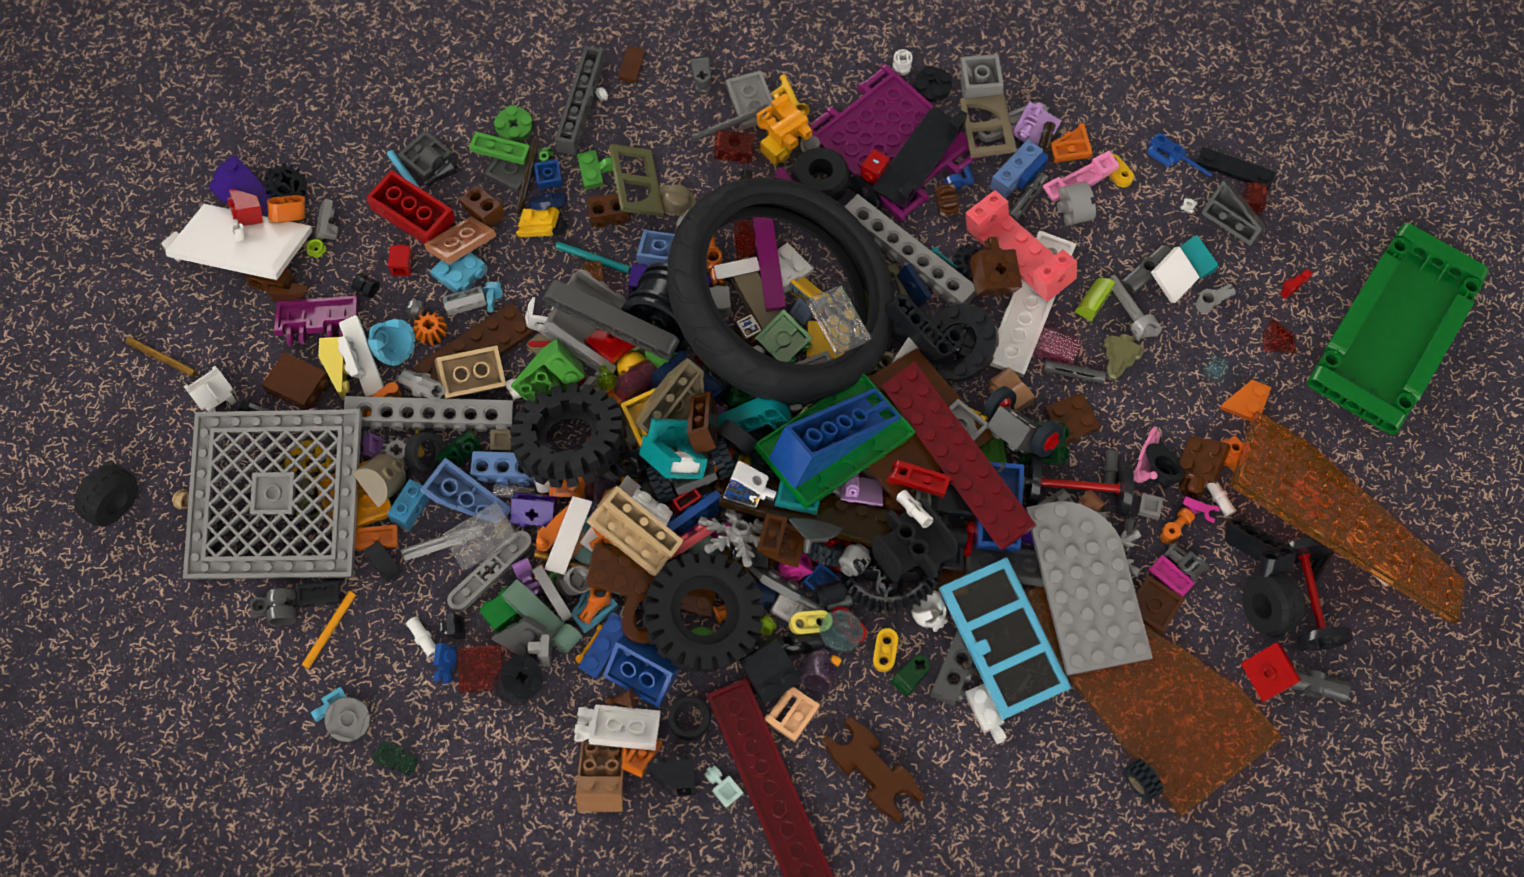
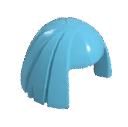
[367,319,415,366]

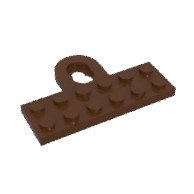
[584,543,716,644]

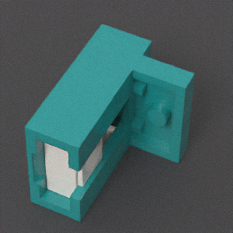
[639,418,708,479]

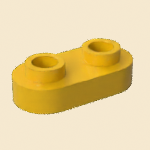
[1108,154,1134,187]
[873,628,898,672]

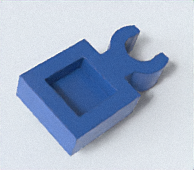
[433,643,458,684]

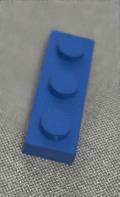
[578,612,624,679]

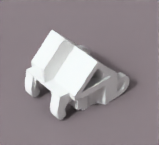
[184,366,237,412]

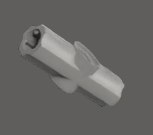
[398,370,445,400]

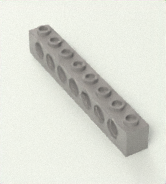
[845,194,976,306]
[344,396,514,432]

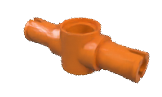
[706,235,725,287]
[578,588,612,625]

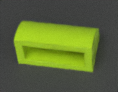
[1075,278,1115,322]

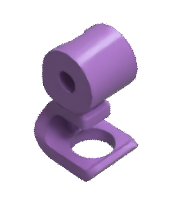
[511,558,543,596]

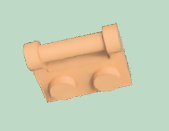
[764,687,820,742]

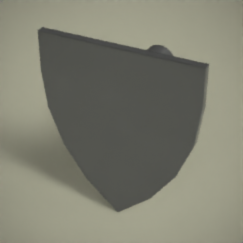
[789,518,843,554]

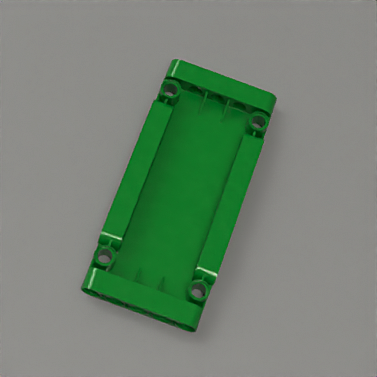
[1307,223,1489,435]

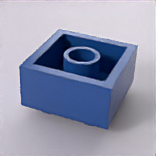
[534,159,563,190]
[803,563,841,594]

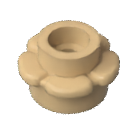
[172,489,189,509]

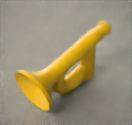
[770,74,810,116]

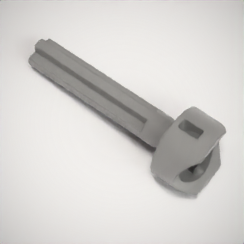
[1109,275,1162,342]

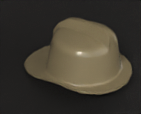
[659,184,696,216]

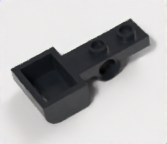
[931,485,976,571]

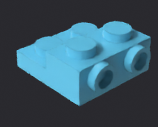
[430,253,486,293]

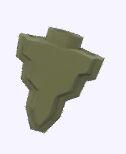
[1104,334,1145,381]

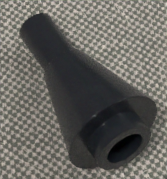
[424,157,458,186]

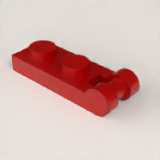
[887,460,951,498]

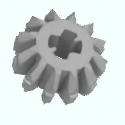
[380,436,409,470]

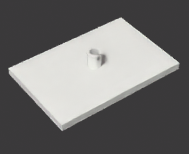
[165,204,312,280]

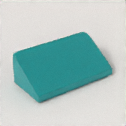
[1180,235,1218,280]

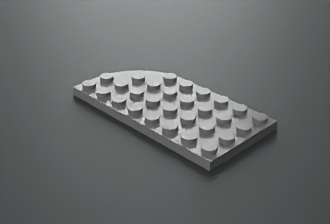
[1025,501,1153,676]

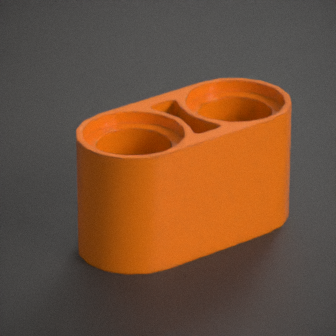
[267,195,306,223]

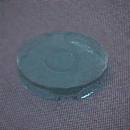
[819,610,864,652]

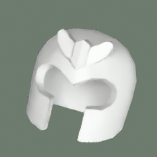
[911,590,948,632]

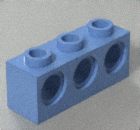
[990,139,1043,199]
[470,451,535,486]

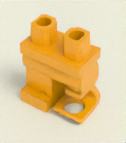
[756,93,812,150]

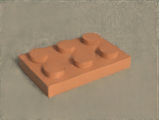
[424,217,496,264]

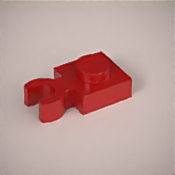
[1280,268,1313,300]

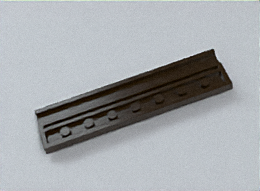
[719,476,891,548]

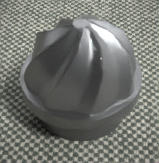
[406,300,426,320]

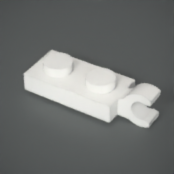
[965,684,1006,744]

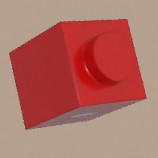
[860,149,890,184]
[388,244,413,276]

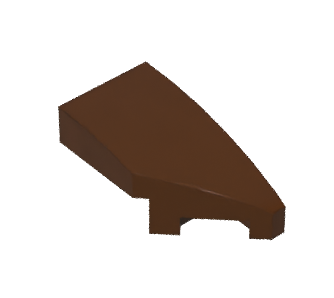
[268,283,309,302]

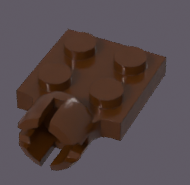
[1178,436,1231,498]

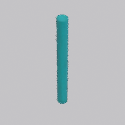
[556,241,631,274]

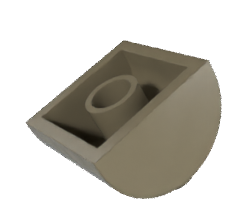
[352,454,406,507]

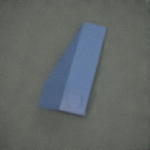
[420,458,511,525]

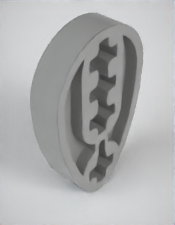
[532,565,573,622]

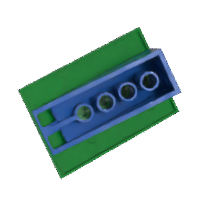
[754,373,916,509]

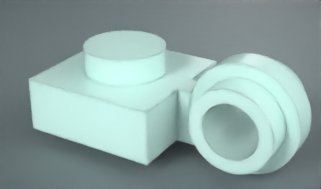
[704,766,744,808]

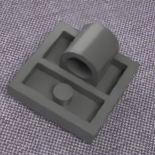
[398,130,453,180]

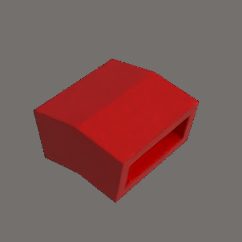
[670,488,701,516]

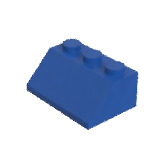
[603,635,681,708]

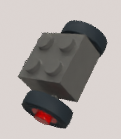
[984,386,1064,457]

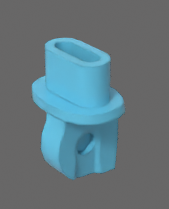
[482,282,503,312]

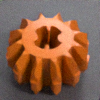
[413,311,448,346]

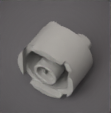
[1057,182,1096,226]

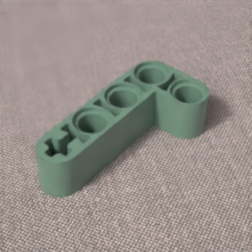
[501,580,582,653]

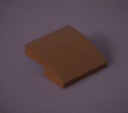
[757,513,805,567]

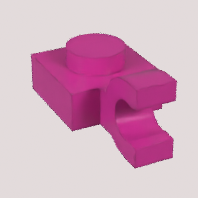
[1181,496,1220,523]

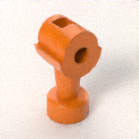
[1160,507,1195,544]

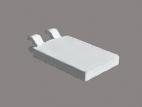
[574,704,661,751]

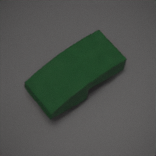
[437,429,482,467]

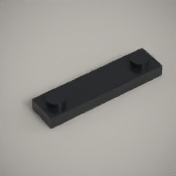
[1196,147,1276,191]

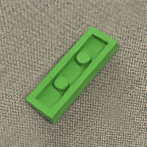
[469,132,530,165]

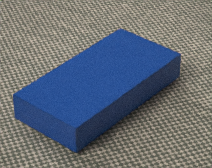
[1017,152,1049,190]

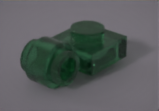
[372,740,418,776]

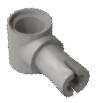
[1196,284,1236,313]

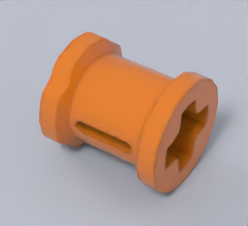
[712,604,727,625]

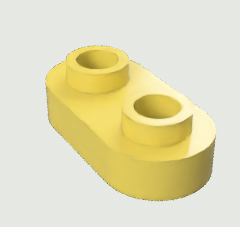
[789,610,832,635]

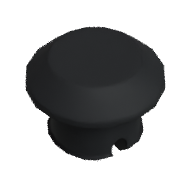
[552,218,567,236]

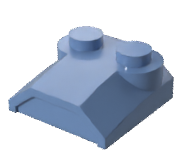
[636,229,675,266]

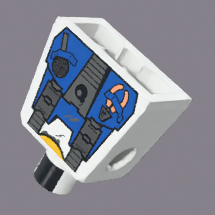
[723,461,777,508]

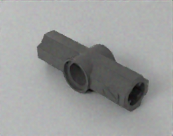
[1122,245,1172,294]
[1291,669,1351,702]

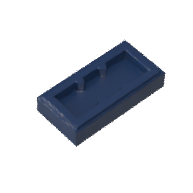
[897,263,932,308]

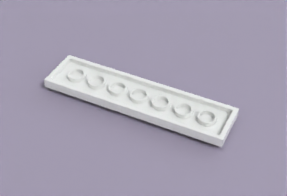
[990,230,1076,378]

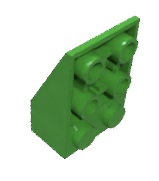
[511,338,585,404]

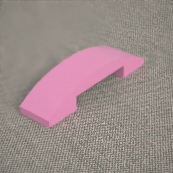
[1042,151,1119,202]

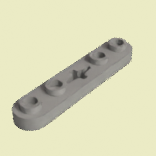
[447,531,532,612]

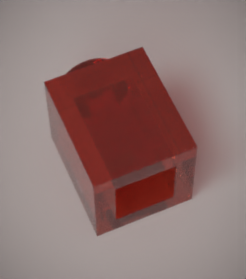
[1243,182,1267,214]

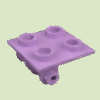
[1013,101,1061,146]
[840,473,883,506]

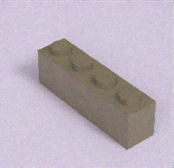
[729,256,782,329]

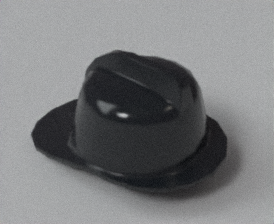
[1146,443,1185,489]

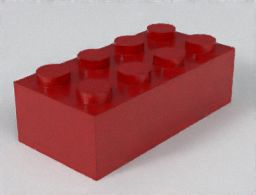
[366,170,455,244]

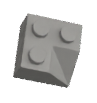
[961,54,1004,99]

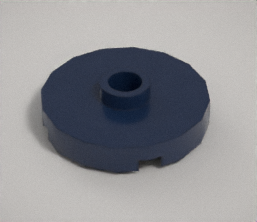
[529,192,568,210]

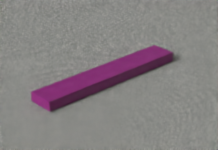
[753,217,786,312]

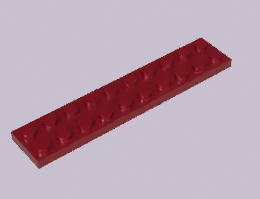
[881,361,1037,551]
[706,678,834,877]

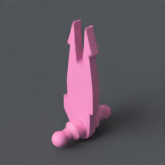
[1133,427,1160,483]

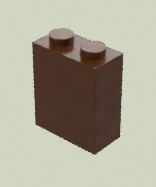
[262,352,330,410]

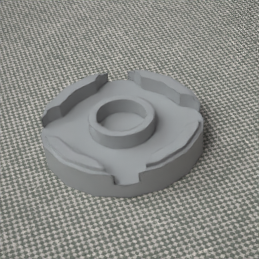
[324,697,370,742]

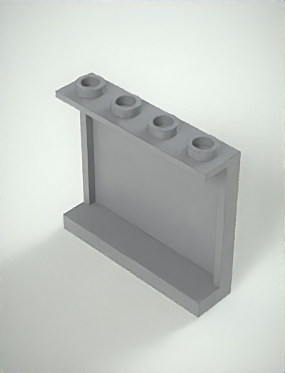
[540,269,626,377]

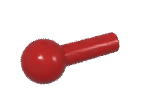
[964,520,976,557]

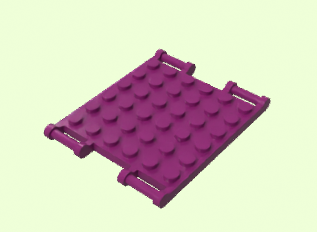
[809,64,981,223]

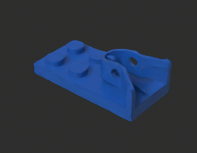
[666,490,722,536]

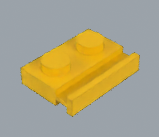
[516,207,560,237]

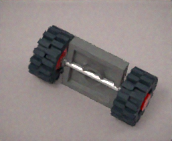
[646,438,735,503]

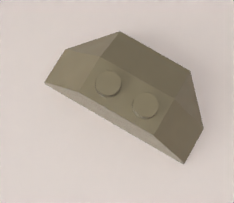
[636,358,704,434]

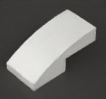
[770,593,814,628]

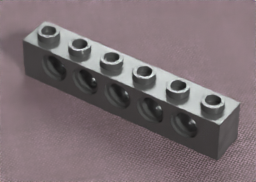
[555,46,605,156]
[930,579,1005,706]

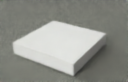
[1151,247,1199,303]

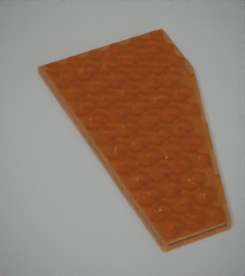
[1229,411,1466,625]
[1014,586,1283,817]

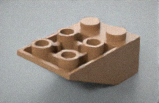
[576,742,625,812]

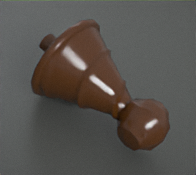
[604,687,639,709]

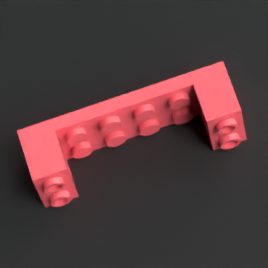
[965,190,1077,302]

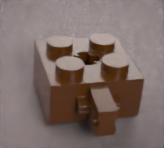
[970,237,1022,296]

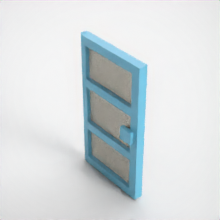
[938,557,1072,720]

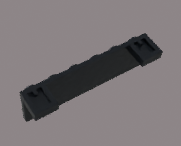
[872,107,967,209]

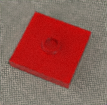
[584,329,636,364]
[1240,642,1302,702]

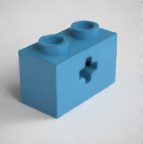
[387,479,430,531]

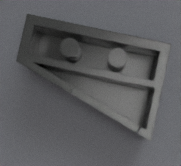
[1201,178,1266,246]

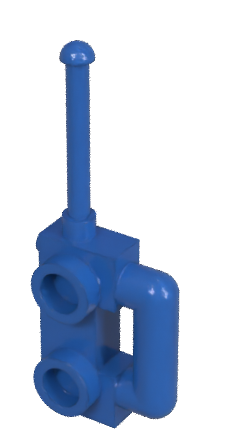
[1147,132,1213,178]

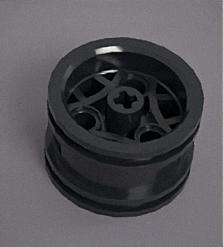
[621,263,690,353]

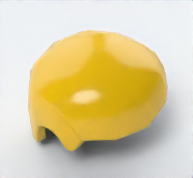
[616,352,646,381]

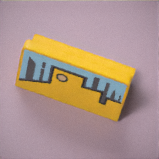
[789,276,832,316]

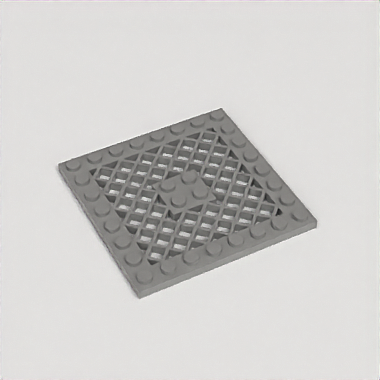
[183,409,362,580]

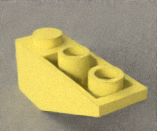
[319,337,350,400]

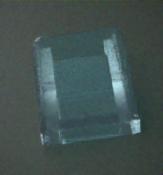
[1202,355,1230,383]

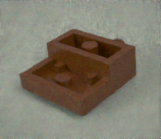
[1043,392,1101,445]

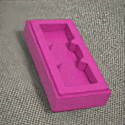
[1148,555,1195,597]

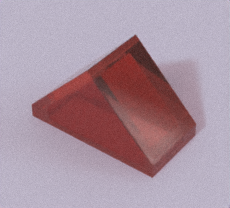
[1263,320,1296,353]

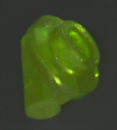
[597,365,618,389]

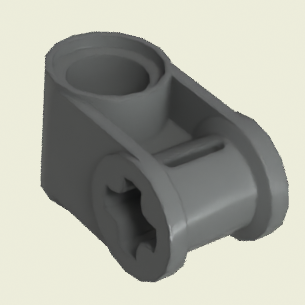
[690,56,712,93]

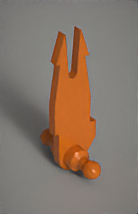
[536,495,581,552]

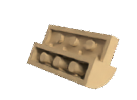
[587,486,684,576]

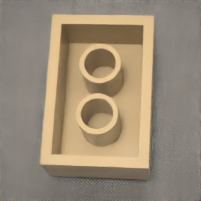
[434,345,506,399]

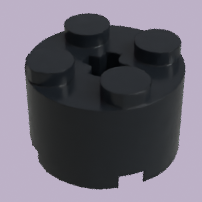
[493,656,543,706]

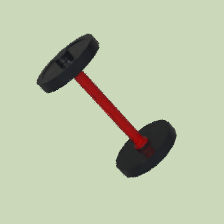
[1024,455,1134,515]
[1286,537,1353,651]

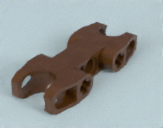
[822,716,925,824]

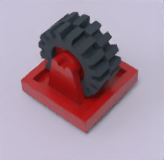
[805,538,852,572]

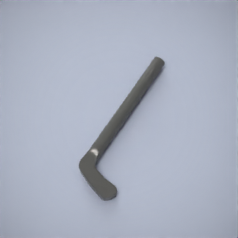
[691,104,779,142]

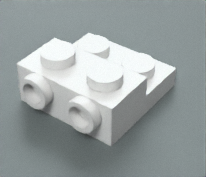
[758,242,813,294]

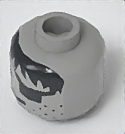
[839,544,871,576]

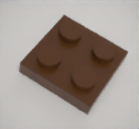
[1136,576,1185,635]

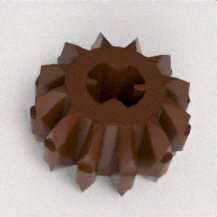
[935,184,959,217]

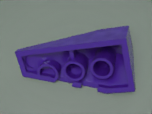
[209,155,271,217]

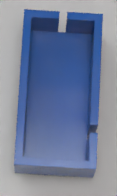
[974,462,1024,553]

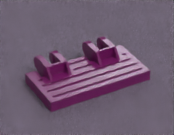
[274,296,359,346]

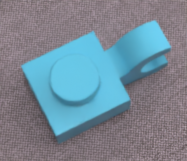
[311,687,346,722]

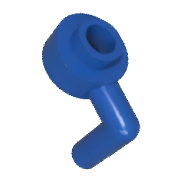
[944,165,975,192]

